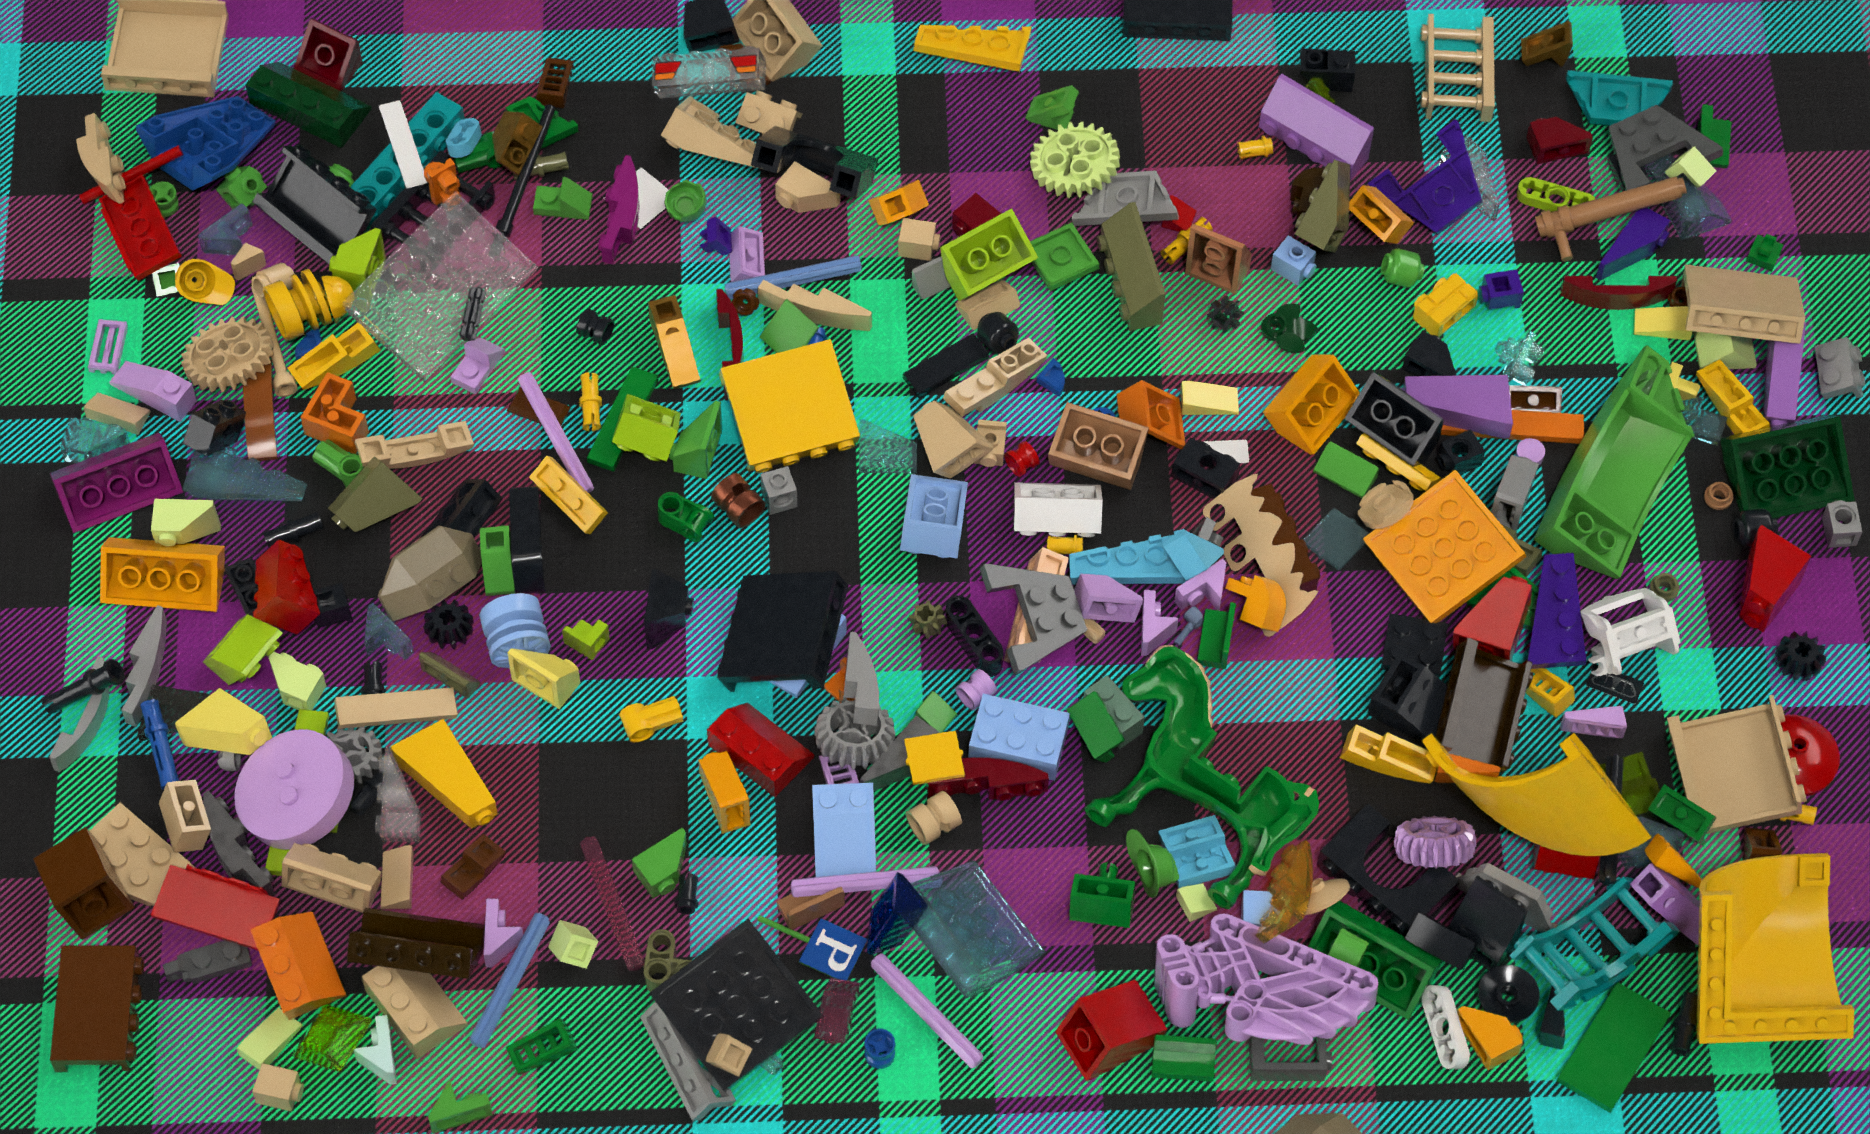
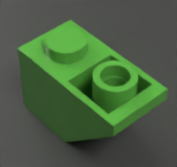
[480,526,515,596]

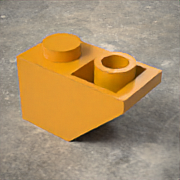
[868,180,929,226]

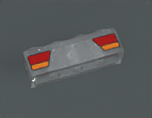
[652,46,766,98]

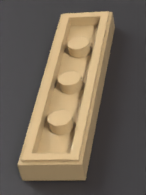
[334,687,458,729]

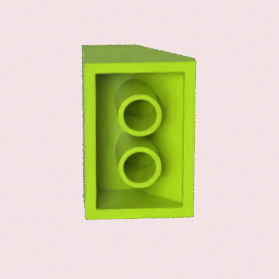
[940,208,1039,301]

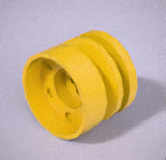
[263,269,332,342]

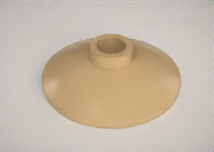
[1294,878,1350,915]

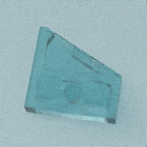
[859,420,917,474]

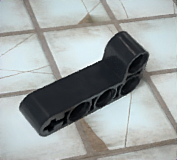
[509,486,545,594]

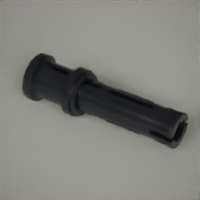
[42,659,125,714]

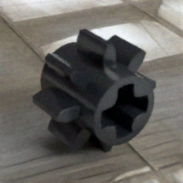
[1207,296,1244,333]

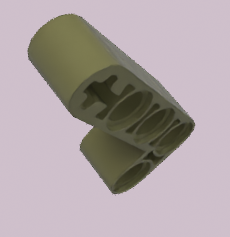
[644,929,692,992]

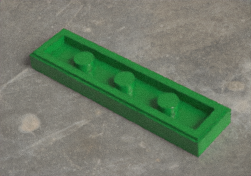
[587,367,658,472]

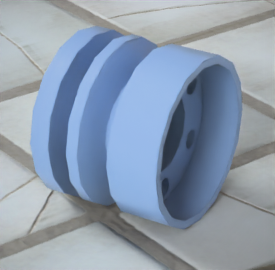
[479,593,551,668]

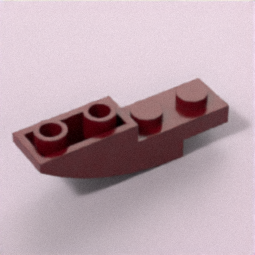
[926,758,1049,801]

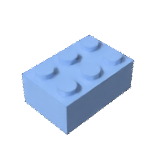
[968,694,1070,781]

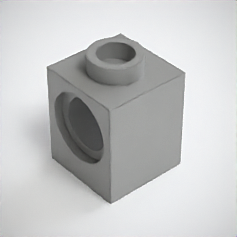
[760,466,797,515]
[1822,500,1862,548]

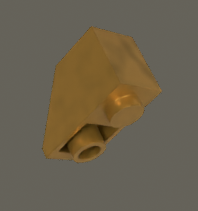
[493,111,543,175]

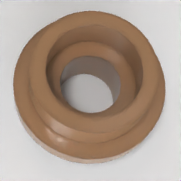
[1704,482,1734,510]

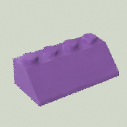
[1259,74,1374,181]

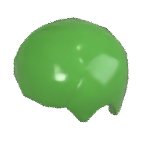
[664,180,707,222]

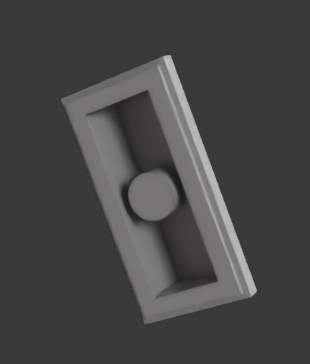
[912,256,951,299]

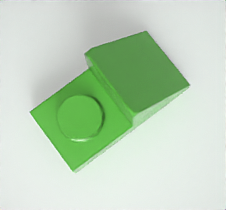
[1025,85,1079,130]
[533,177,593,220]
[428,1081,492,1134]

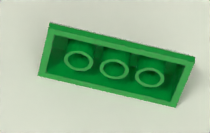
[1308,900,1443,1020]

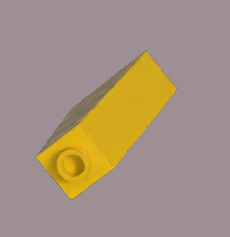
[390,719,498,829]

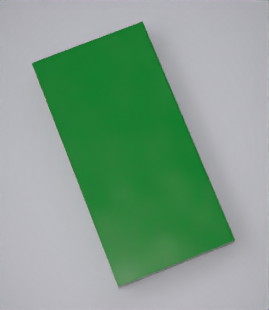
[1557,982,1671,1113]

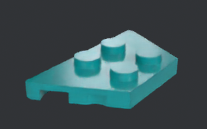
[1566,70,1673,126]

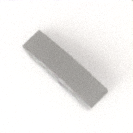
[122,605,167,727]

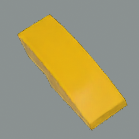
[287,322,381,390]
[1340,725,1437,784]

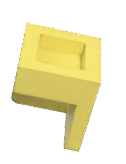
[1669,362,1700,410]

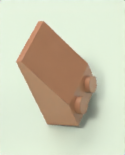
[1185,224,1252,294]

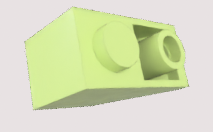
[268,652,326,710]

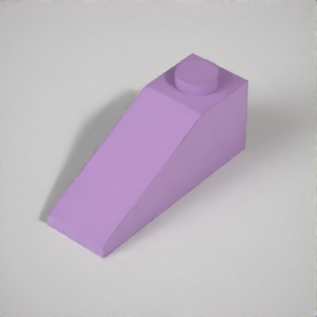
[109,361,197,422]

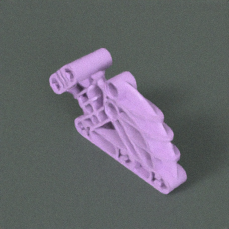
[1154,914,1378,1045]

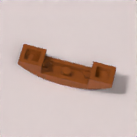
[243,359,278,462]

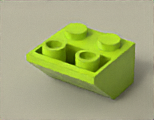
[203,614,282,685]

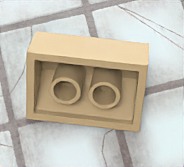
[732,0,823,81]
[281,843,381,913]
[361,966,468,1059]

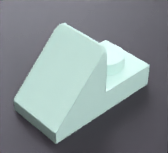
[354,1015,397,1085]

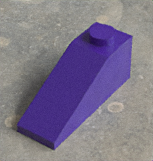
[1596,208,1670,280]

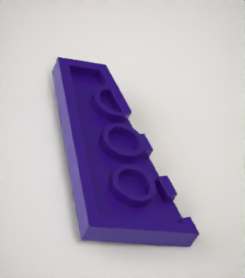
[1528,553,1586,669]

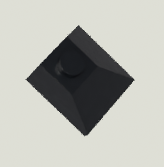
[644,569,694,649]

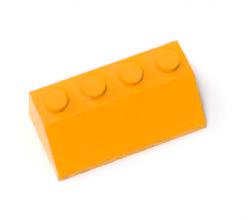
[100,537,225,612]

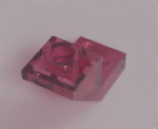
[815,978,860,1044]

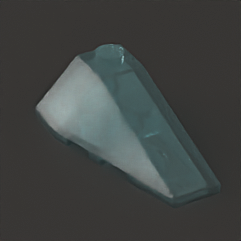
[1644,154,1732,240]
[182,446,307,502]

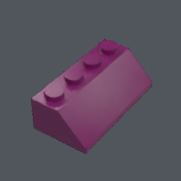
[50,433,183,533]

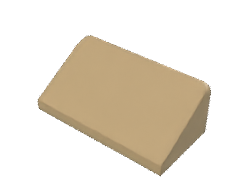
[955,280,1020,330]
[84,393,151,435]
[381,845,414,909]

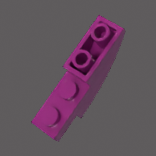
[598,155,640,265]

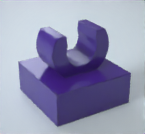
[700,217,732,256]

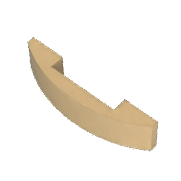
[355,421,474,469]

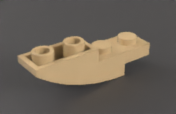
[76,113,126,204]
[943,337,1048,417]

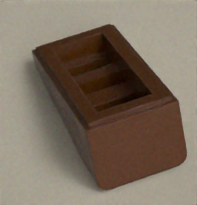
[536,58,574,108]

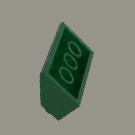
[245,62,372,149]

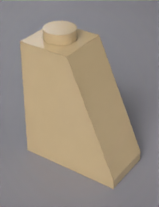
[913,401,993,479]

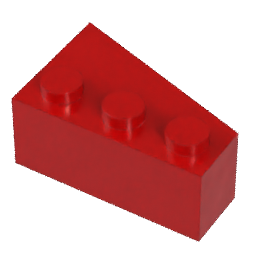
[253,539,320,635]

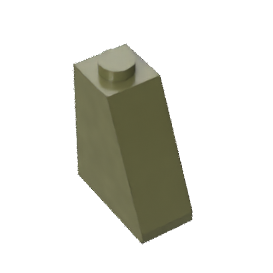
[328,456,423,532]

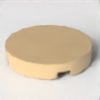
[1358,480,1413,529]

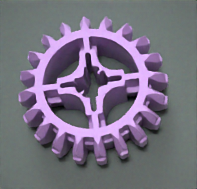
[1394,815,1476,869]

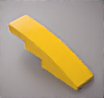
[1696,359,1770,434]

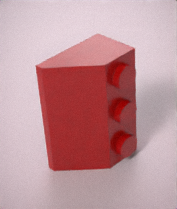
[707,702,814,797]

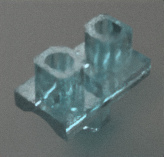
[1495,330,1545,386]

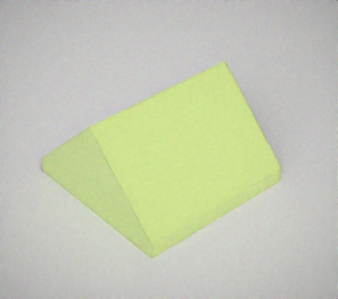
[1693,331,1757,369]

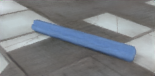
[725,256,862,300]
[470,913,550,1048]

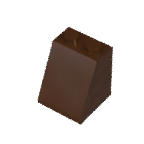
[33,827,135,940]

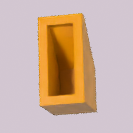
[1457,1006,1523,1071]

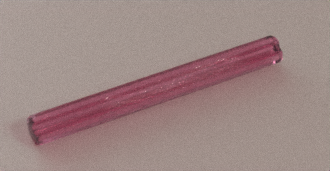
[580,836,645,971]

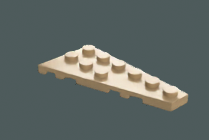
[90,802,196,907]

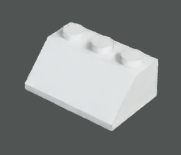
[1014,482,1103,537]

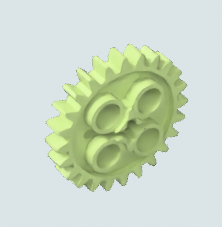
[1030,122,1120,198]

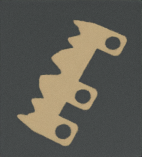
[1203,474,1318,637]

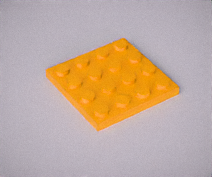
[1363,470,1526,623]

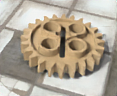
[181,317,274,392]

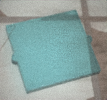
[1304,508,1369,571]

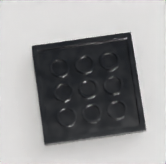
[649,918,823,1093]

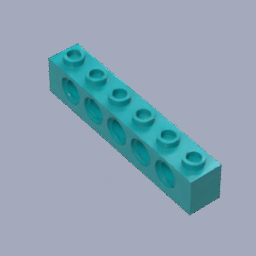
[350,92,465,233]

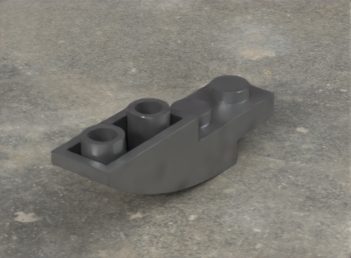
[203,790,274,896]

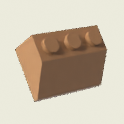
[1048,402,1149,490]

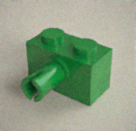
[1069,862,1135,928]

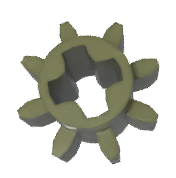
[909,600,947,639]

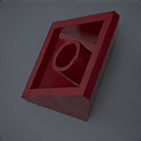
[293,18,363,91]

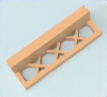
[1004,547,1069,663]

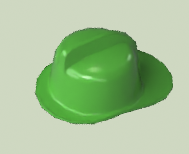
[1126,829,1179,898]

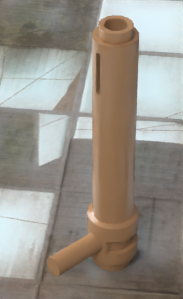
[1535,177,1687,261]

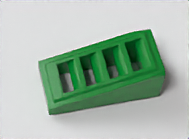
[506,1018,578,1075]

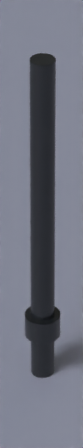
[489,104,556,256]

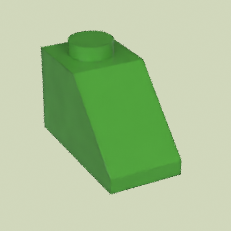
[632,828,687,899]

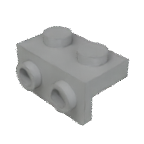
[1815,337,1865,399]

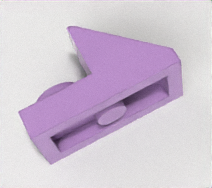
[451,338,505,394]
[1174,559,1226,611]
[1141,590,1178,656]
[484,899,523,967]

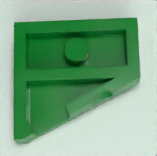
[505,96,579,149]

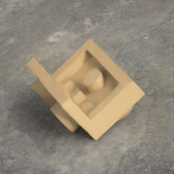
[735,90,802,134]

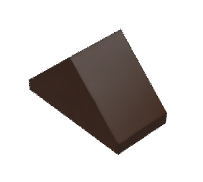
[1744,827,1782,860]

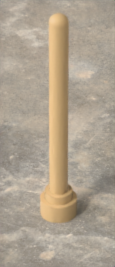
[251,286,297,397]

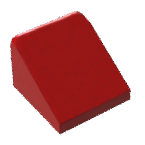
[1162,195,1197,232]

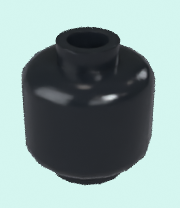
[977,312,1019,354]
[1733,509,1778,548]

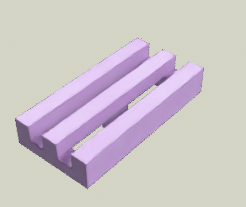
[88,319,128,375]

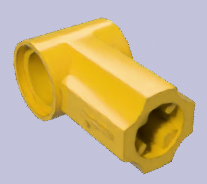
[619,696,683,743]

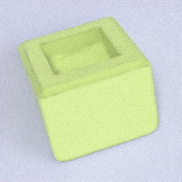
[1176,884,1217,922]

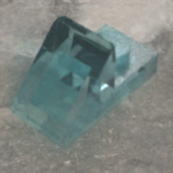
[198,203,252,255]
[1682,397,1728,446]
[364,602,414,660]

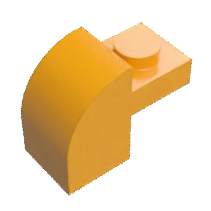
[1225,575,1286,632]

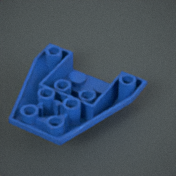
[136,96,276,191]

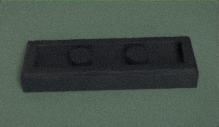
[903,333,989,398]

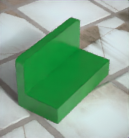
[1697,104,1731,168]
[1197,602,1236,669]
[1067,691,1125,763]
[1648,784,1716,847]
[1152,1035,1217,1082]

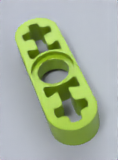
[1517,177,1595,212]

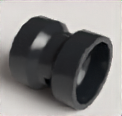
[576,308,615,346]

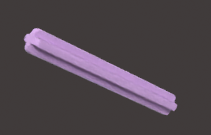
[518,372,594,493]
[791,866,940,897]
[871,953,983,1068]

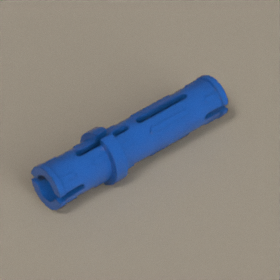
[140,699,179,789]

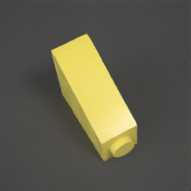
[175,688,272,755]

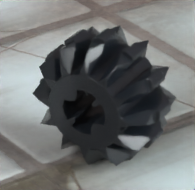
[423,599,474,650]
[1775,631,1826,682]

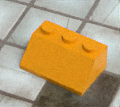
[1263,354,1360,455]

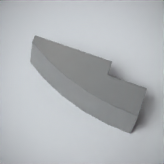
[843,632,879,726]

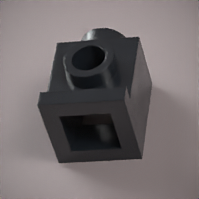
[313,583,353,628]

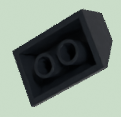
[1344,371,1444,467]

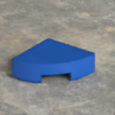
[295,329,322,361]
[1036,358,1065,397]

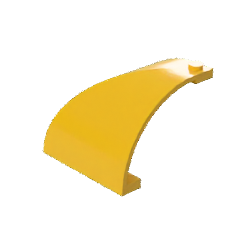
[1422,733,1652,856]
[1697,853,1854,1044]

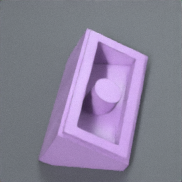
[729,226,765,282]

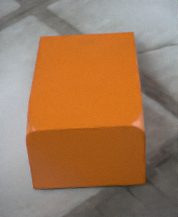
[1434,753,1501,783]

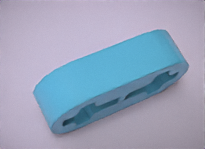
[446,118,482,158]

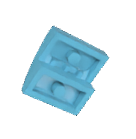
[1158,815,1236,889]

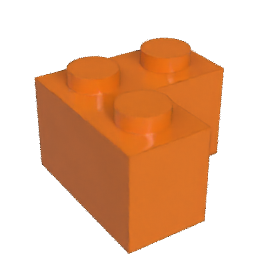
[301,372,369,454]

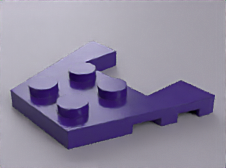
[1368,119,1483,235]

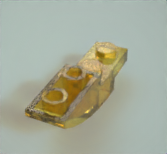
[1255,840,1313,944]

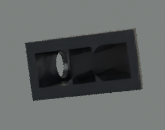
[684,0,740,54]

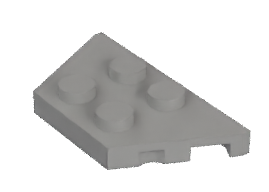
[1072,171,1179,226]
[1454,863,1559,933]

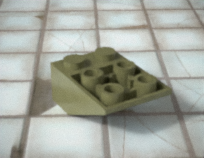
[1295,159,1350,252]

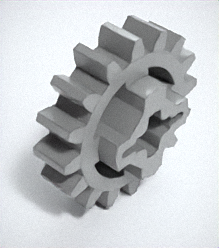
[327,727,383,784]

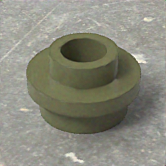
[1650,573,1679,602]

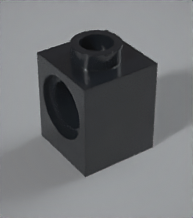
[1437,429,1485,475]

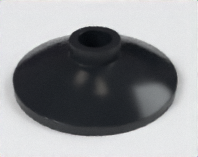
[1478,965,1540,1023]

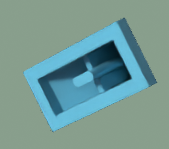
[1163,530,1224,581]

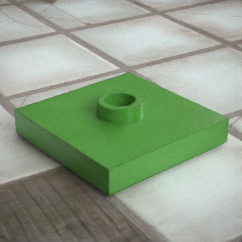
[1030,222,1099,291]

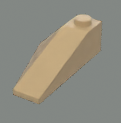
[661,96,761,169]

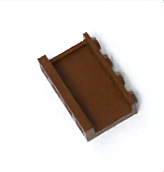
[50,945,144,1072]

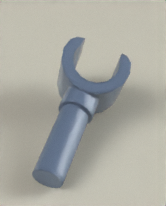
[1174,606,1203,646]

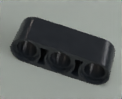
[946,596,1003,677]

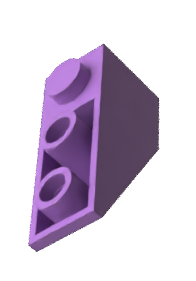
[1630,863,1699,945]

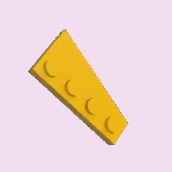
[914,25,1032,72]

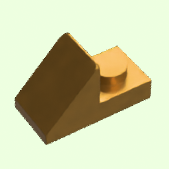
[1521,21,1573,67]

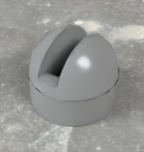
[217,751,241,771]

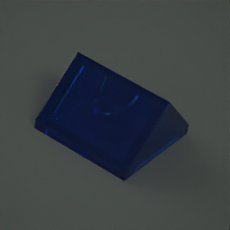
[867,872,928,955]

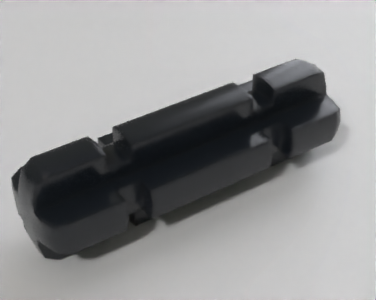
[459,287,486,341]

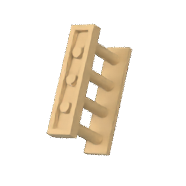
[1421,14,1495,122]

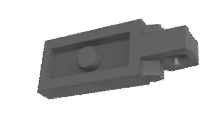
[163,940,252,984]

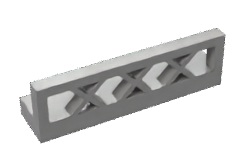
[640,1002,736,1121]

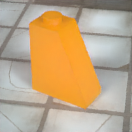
[698,751,750,834]

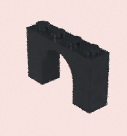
[751,126,879,199]
[1317,804,1460,937]

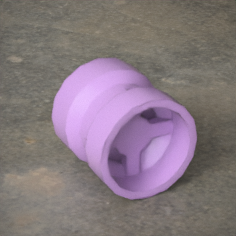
[955,669,997,710]

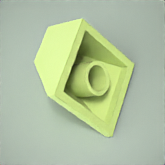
[151,499,221,546]

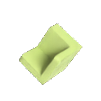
[1665,146,1716,188]
[549,920,599,969]

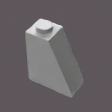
[1491,455,1539,531]

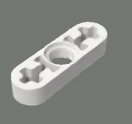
[1422,985,1470,1070]

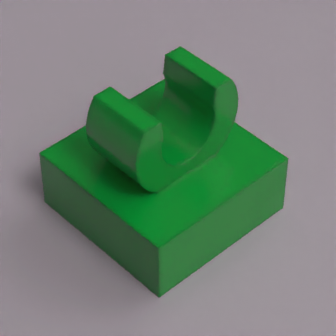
[1746,234,1783,272]

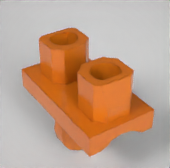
[424,158,462,210]

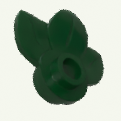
[1261,304,1318,353]

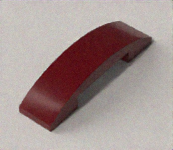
[1560,276,1677,310]
[716,289,744,401]

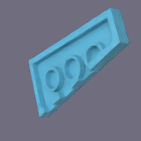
[1069,529,1186,585]

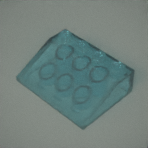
[896,860,1045,999]

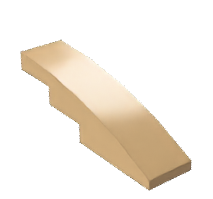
[758,280,872,331]

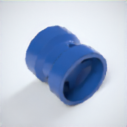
[864,1028,895,1069]

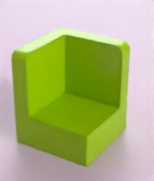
[562,619,610,660]

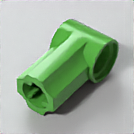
[312,439,365,487]

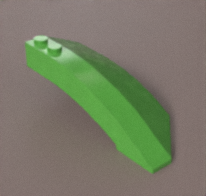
[1534,345,1694,579]

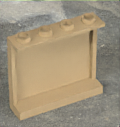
[101,0,229,97]
[1681,265,1805,344]
[1667,695,1806,834]

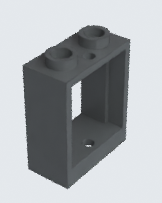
[1249,1036,1332,1081]

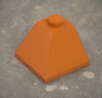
[1117,380,1185,450]

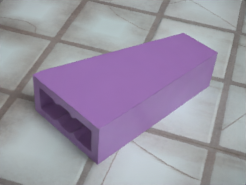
[1763,322,1806,427]
[1400,375,1513,439]

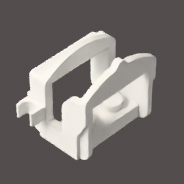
[1580,588,1681,676]

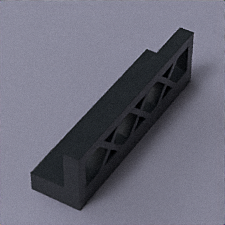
[419,479,503,539]

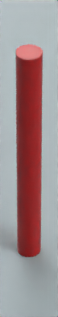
[79,145,183,205]

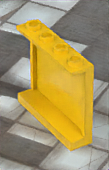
[719,339,860,473]

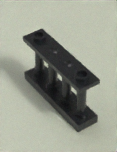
[370,151,495,274]

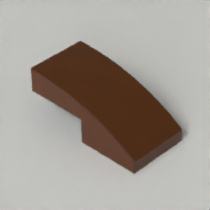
[440,834,506,900]

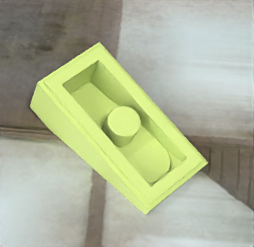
[237,1008,303,1070]

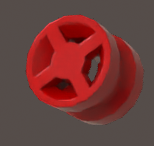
[1004,441,1040,477]

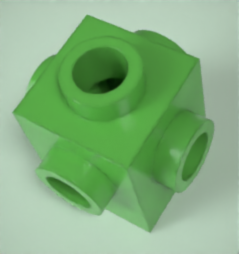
[216,166,267,211]

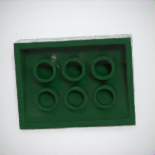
[1720,415,1855,518]

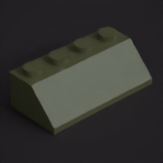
[1097,202,1166,331]

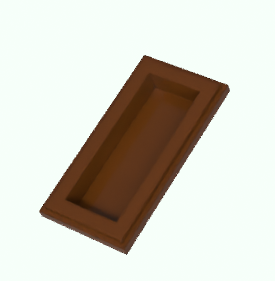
[507,388,571,426]

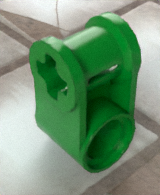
[658,492,715,542]

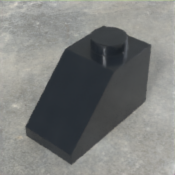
[1402,330,1457,376]

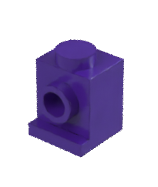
[1478,269,1524,310]

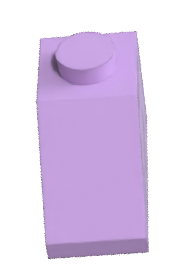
[1074,574,1143,623]

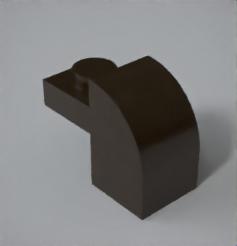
[1290,167,1325,221]

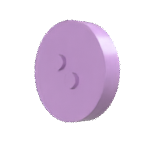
[234,729,354,850]

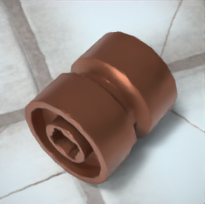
[711,473,766,528]

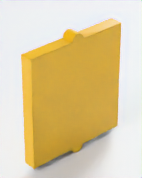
[904,730,965,785]

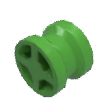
[150,181,179,217]

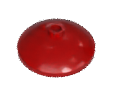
[1781,714,1840,796]

